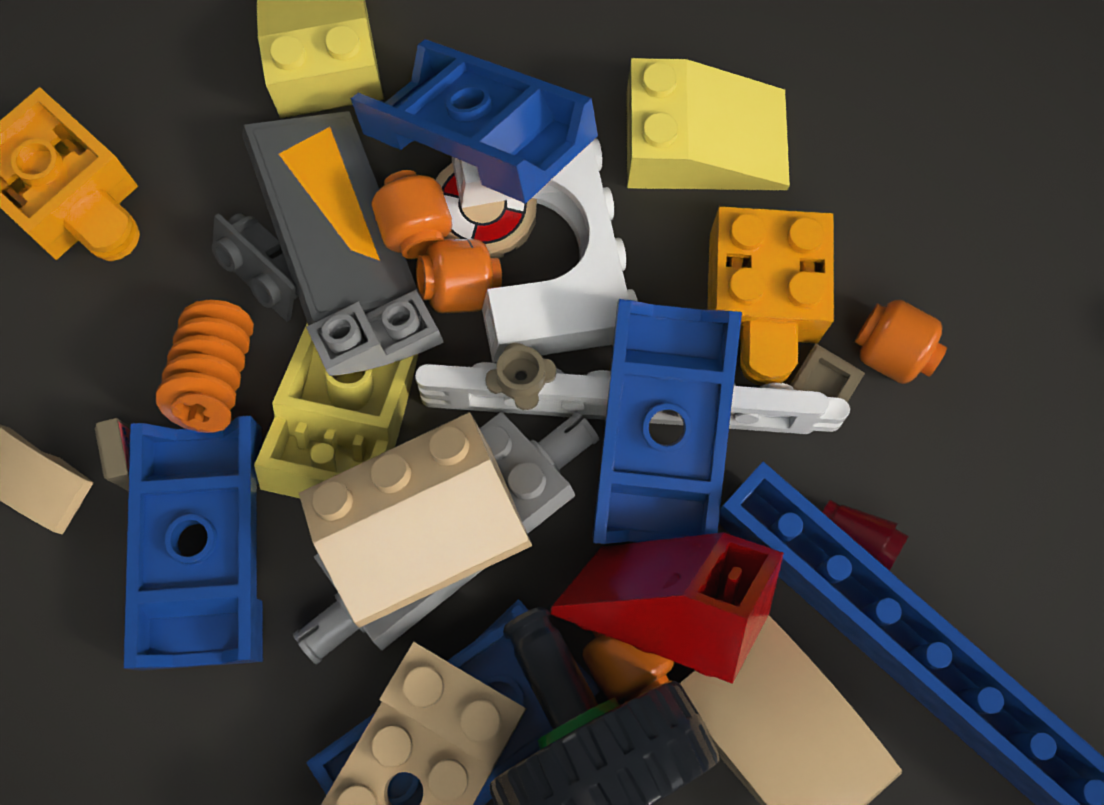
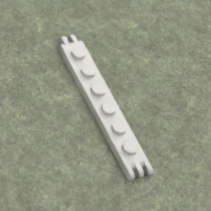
[415,362,850,434]

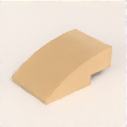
[679,615,902,805]

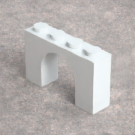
[452,138,637,363]

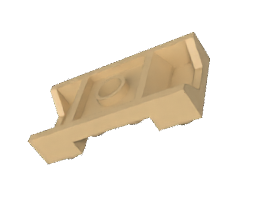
[321,642,527,805]

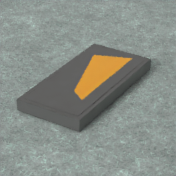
[242,111,418,326]

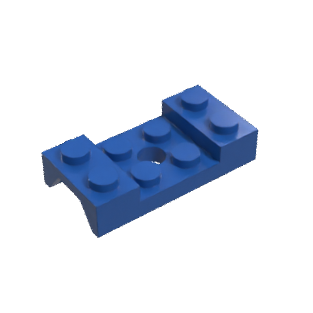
[350,39,598,204]
[592,299,742,544]
[124,416,263,670]

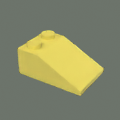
[257,0,384,118]
[627,58,790,190]

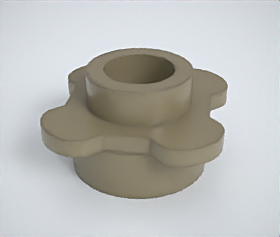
[485,343,556,410]

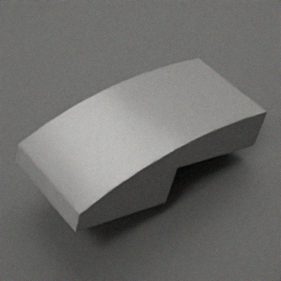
[306,289,443,376]

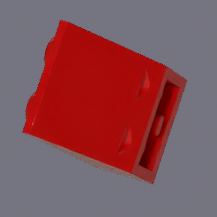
[551,532,784,684]

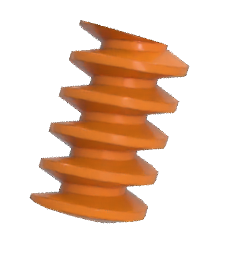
[156,299,254,433]

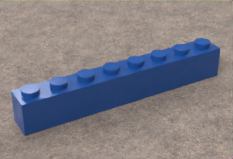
[719,461,1104,805]

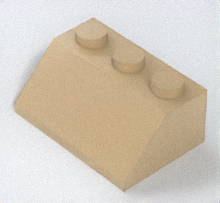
[299,412,532,628]

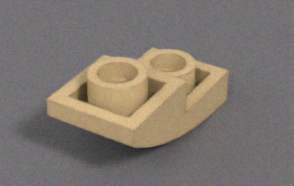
[0,424,94,535]

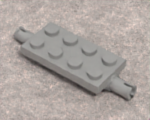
[293,411,599,665]

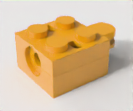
[0,87,140,261]
[707,207,834,386]

